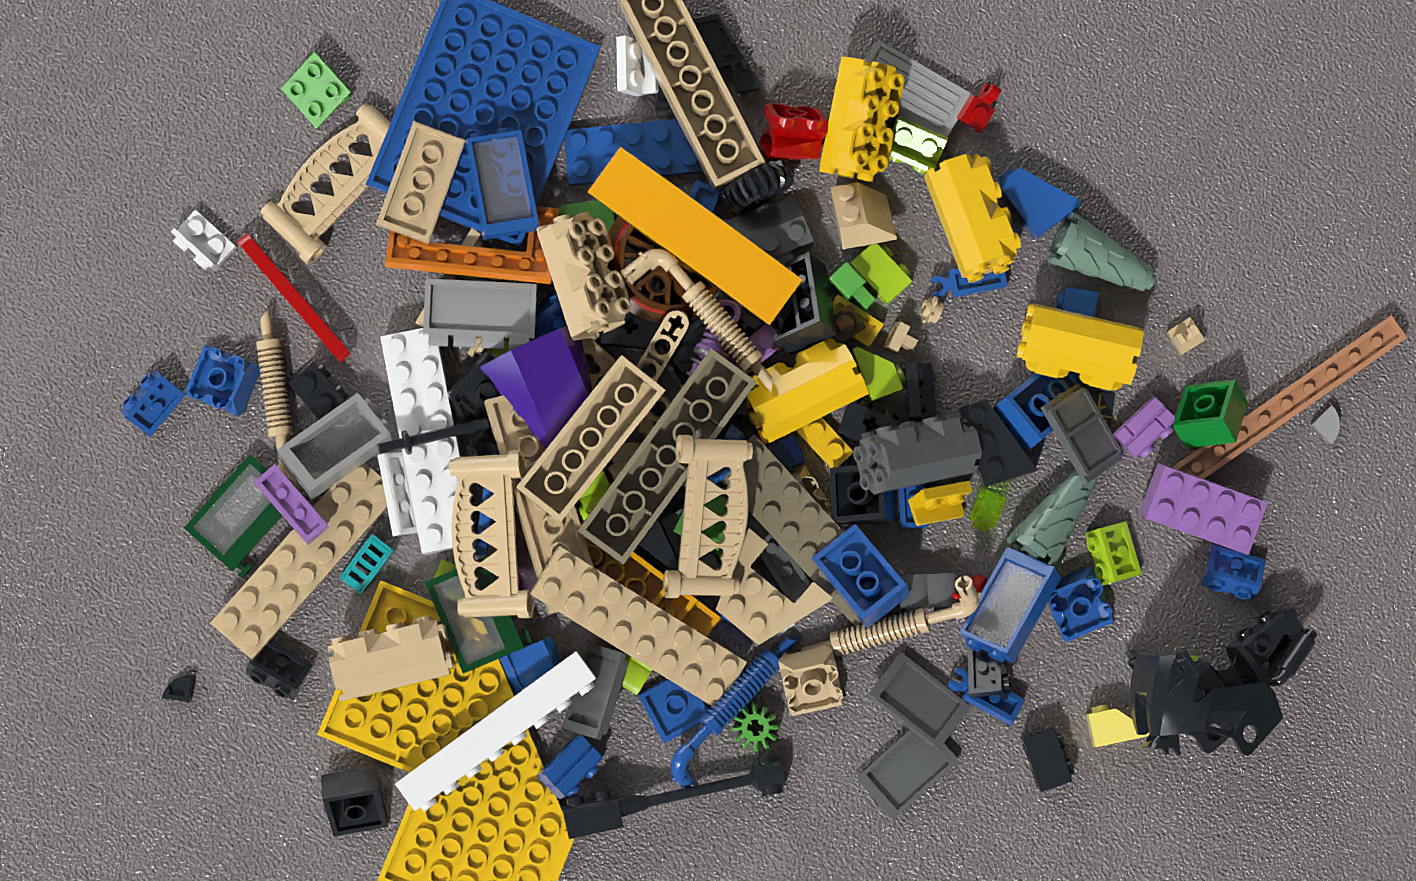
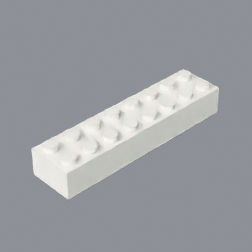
[380,328,477,555]

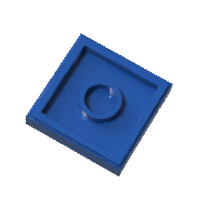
[638,679,708,743]

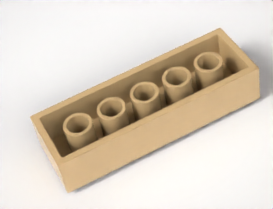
[515,355,665,522]

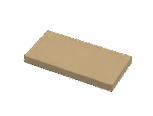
[376,121,466,244]

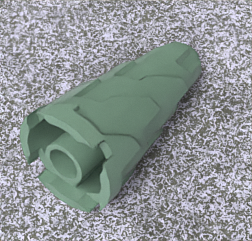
[1047,212,1156,292]
[1007,469,1096,567]

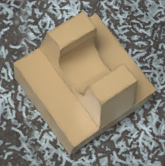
[1166,317,1205,355]
[883,322,918,352]

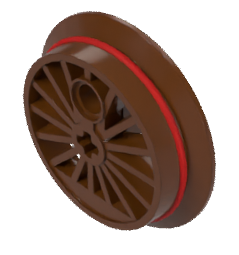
[607,216,719,324]

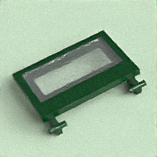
[184,454,283,579]
[425,556,534,674]

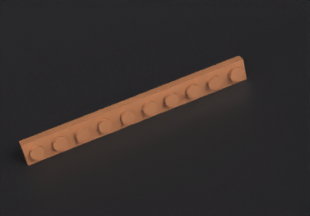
[1172,315,1407,479]

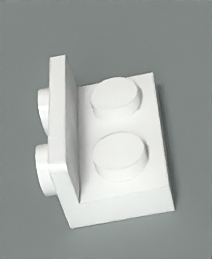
[616,35,659,96]
[171,210,237,271]

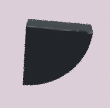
[162,675,195,703]

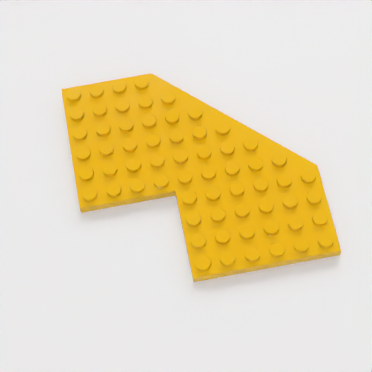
[317,580,575,881]

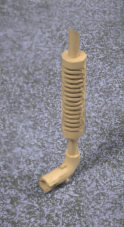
[621,249,773,392]
[256,308,327,494]
[801,576,981,656]

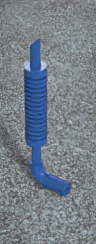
[670,635,799,789]

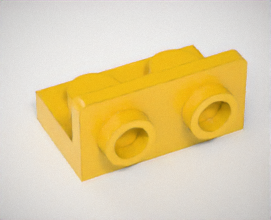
[908,481,973,526]

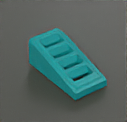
[339,534,395,595]

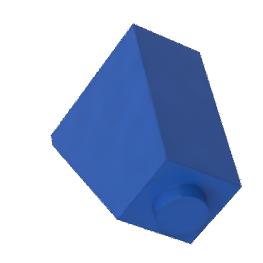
[998,168,1081,240]

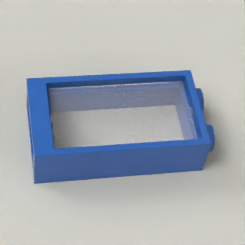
[465,127,539,240]
[959,547,1061,663]

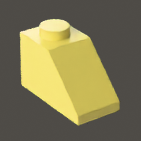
[1086,704,1149,747]

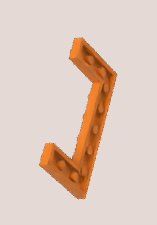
[385,206,559,284]

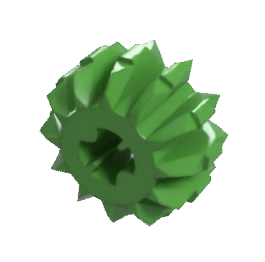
[732,704,779,751]

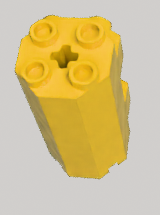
[819,57,904,182]
[924,154,1021,283]
[1016,303,1144,391]
[747,338,869,445]

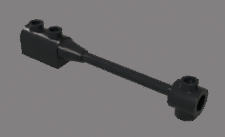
[562,754,786,839]

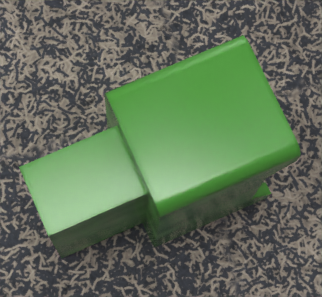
[829,262,876,312]

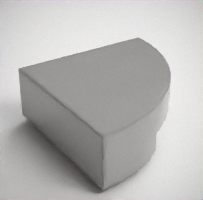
[1311,405,1340,445]

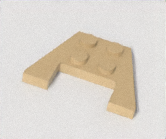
[716,528,832,645]

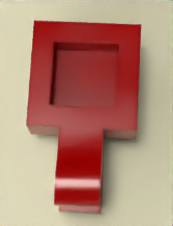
[956,83,1002,133]

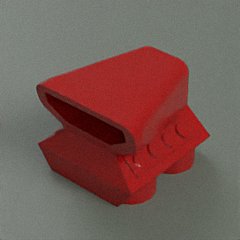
[759,103,827,159]

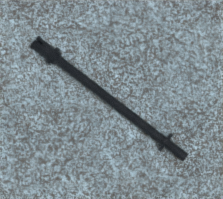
[377,417,491,455]

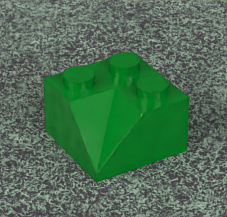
[1173,380,1248,448]

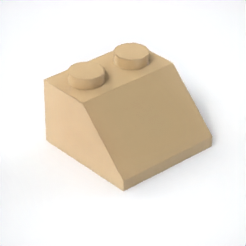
[830,182,897,250]

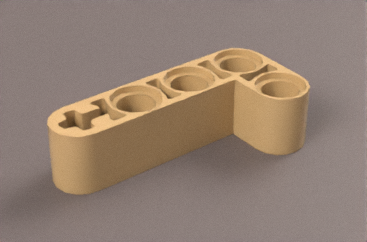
[636,309,690,421]

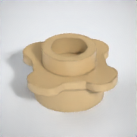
[920,296,943,323]

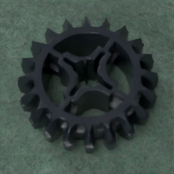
[721,160,794,214]

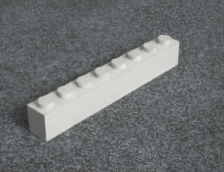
[395,651,597,812]

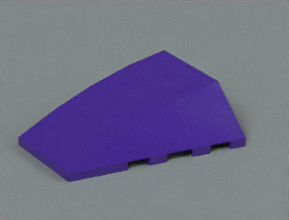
[480,326,593,449]

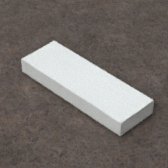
[378,451,418,536]

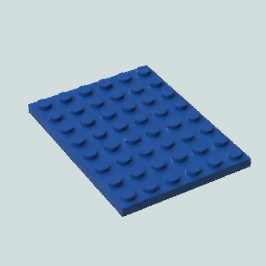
[365,0,601,248]

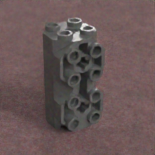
[853,412,982,494]

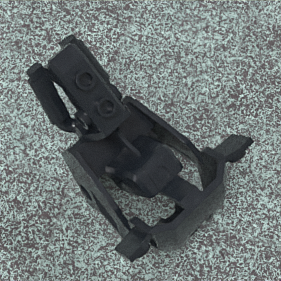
[1125,607,1317,756]

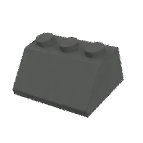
[725,194,814,260]

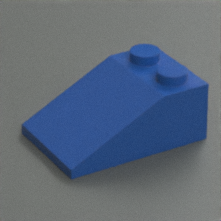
[993,371,1094,452]
[812,524,911,629]

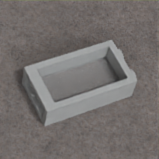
[277,393,393,500]

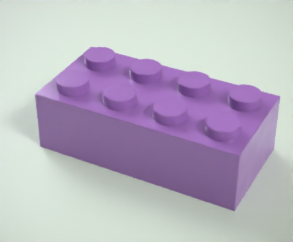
[1139,463,1268,555]

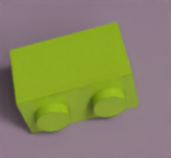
[850,243,912,306]

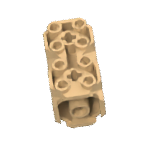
[536,212,632,341]
[327,616,456,701]

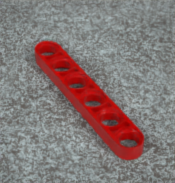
[236,233,351,363]

